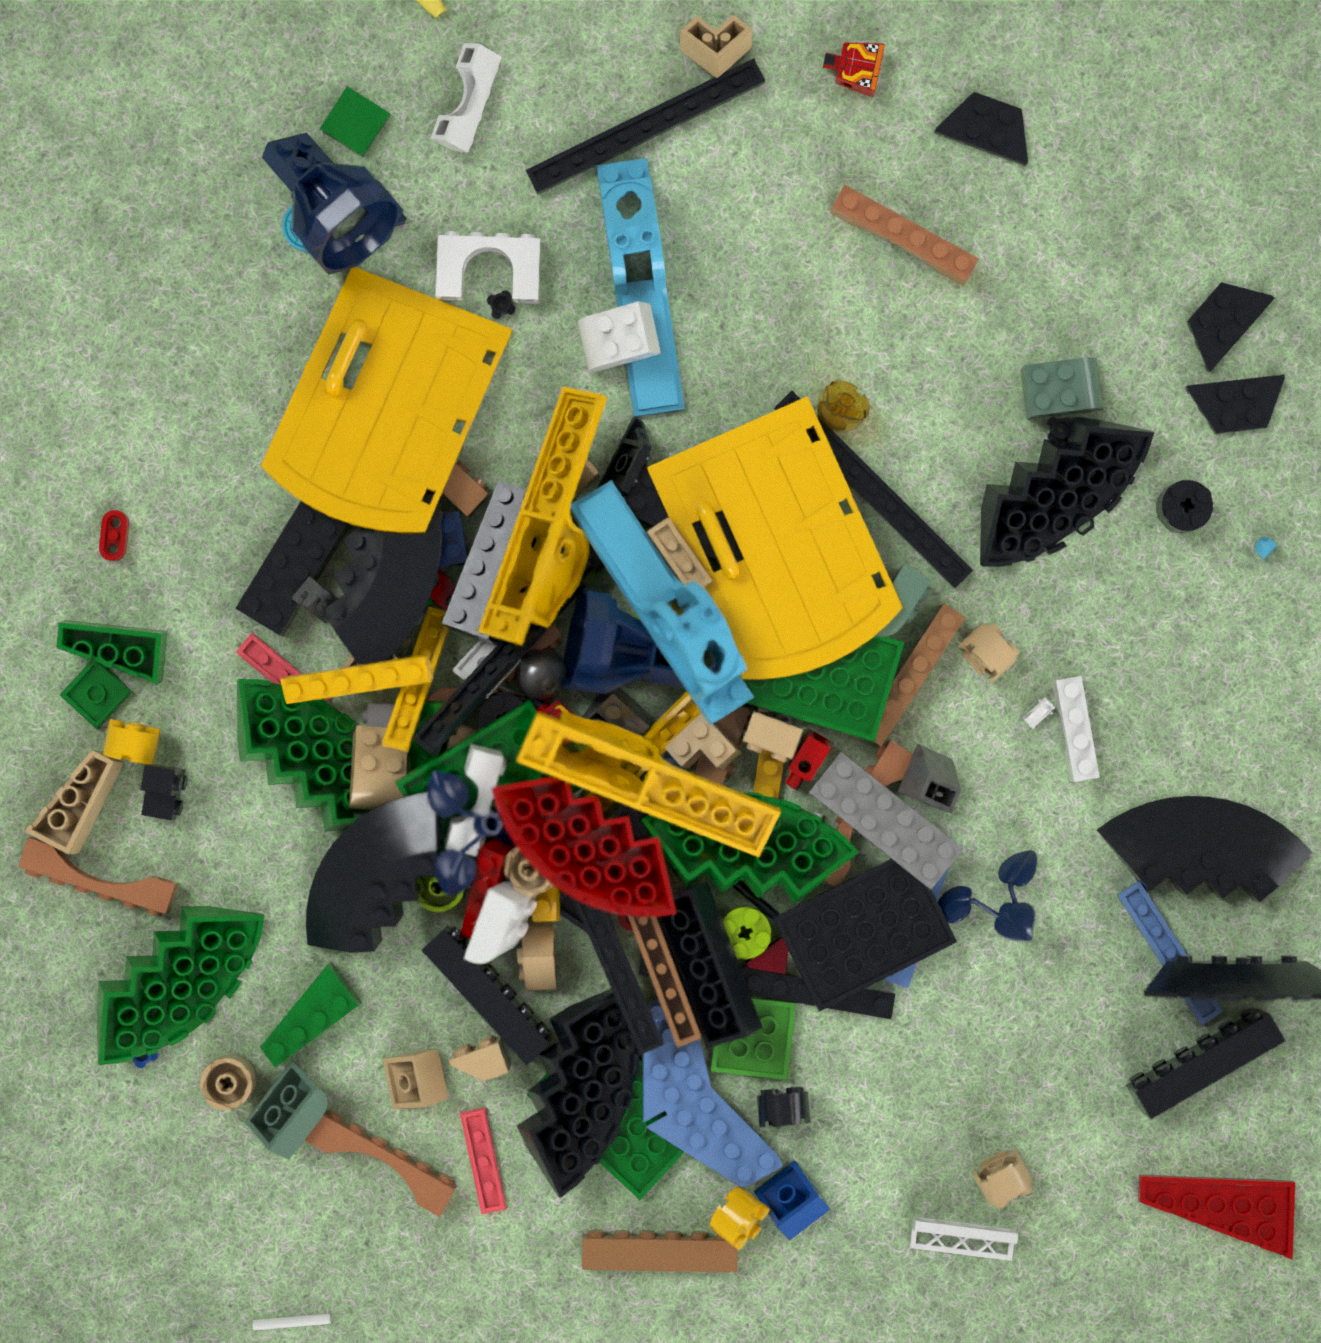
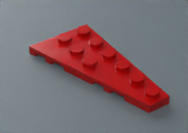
[1138,1175,1295,1260]

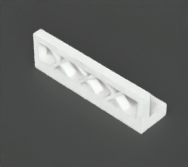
[909,1216,1018,1261]

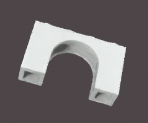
[436,231,541,304]

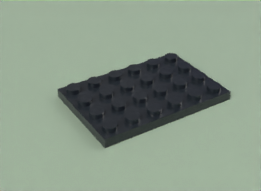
[773,859,957,1012]

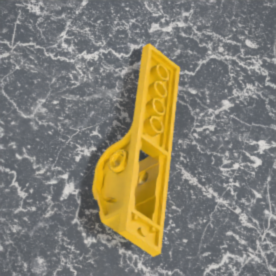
[478,387,608,645]
[517,712,781,857]

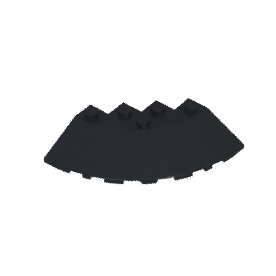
[980,417,1155,567]
[324,490,444,665]
[306,791,445,953]
[1096,796,1312,903]
[1144,955,1321,1001]
[516,989,639,1198]

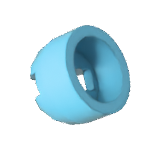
[1255,537,1278,559]

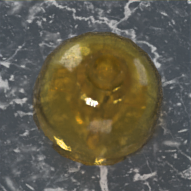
[817,380,870,432]

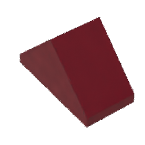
[745,937,789,974]

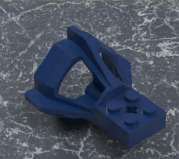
[262,132,407,275]
[563,590,685,693]

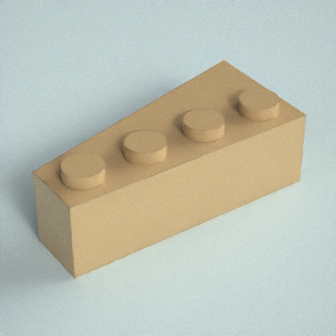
[24,750,124,854]

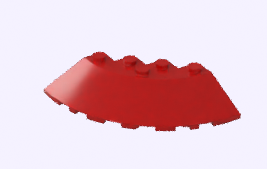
[491,777,676,917]

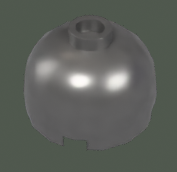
[514,648,567,700]

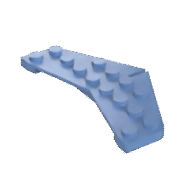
[643,998,783,1187]

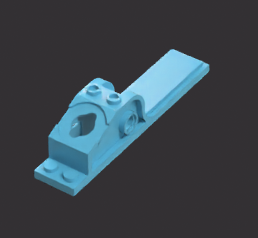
[597,158,684,417]
[570,481,754,726]

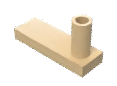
[647,517,712,588]

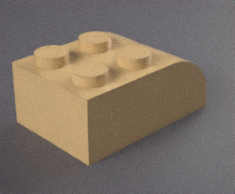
[349,725,407,810]

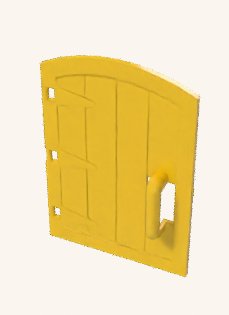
[261,267,513,533]
[647,396,903,680]

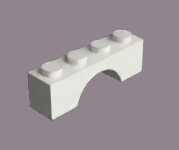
[430,43,502,153]
[1052,676,1100,782]
[444,744,506,856]

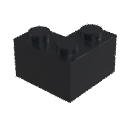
[140,764,188,820]

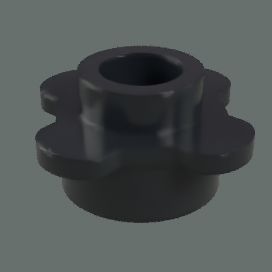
[487,290,516,319]
[1047,417,1072,441]

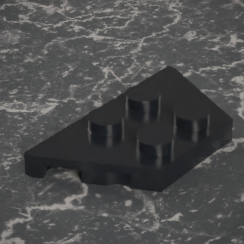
[934,92,1028,166]
[1186,282,1275,372]
[1185,374,1285,434]
[597,416,652,497]

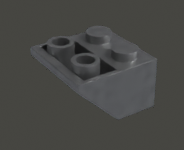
[582,687,650,735]
[898,744,961,814]

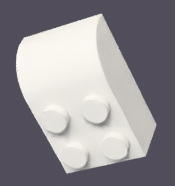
[578,301,661,373]
[464,879,537,964]

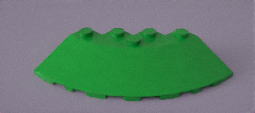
[237,679,372,832]
[641,792,859,904]
[97,906,264,1065]

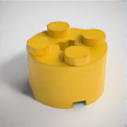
[103,719,161,764]
[710,1186,770,1250]

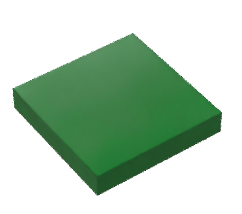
[320,86,390,157]
[60,660,133,730]

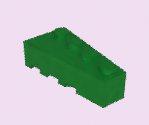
[56,620,168,684]
[260,962,362,1068]

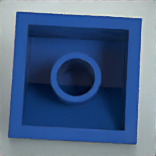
[754,1160,830,1241]

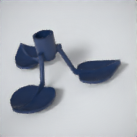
[427,770,515,896]
[938,850,1038,941]

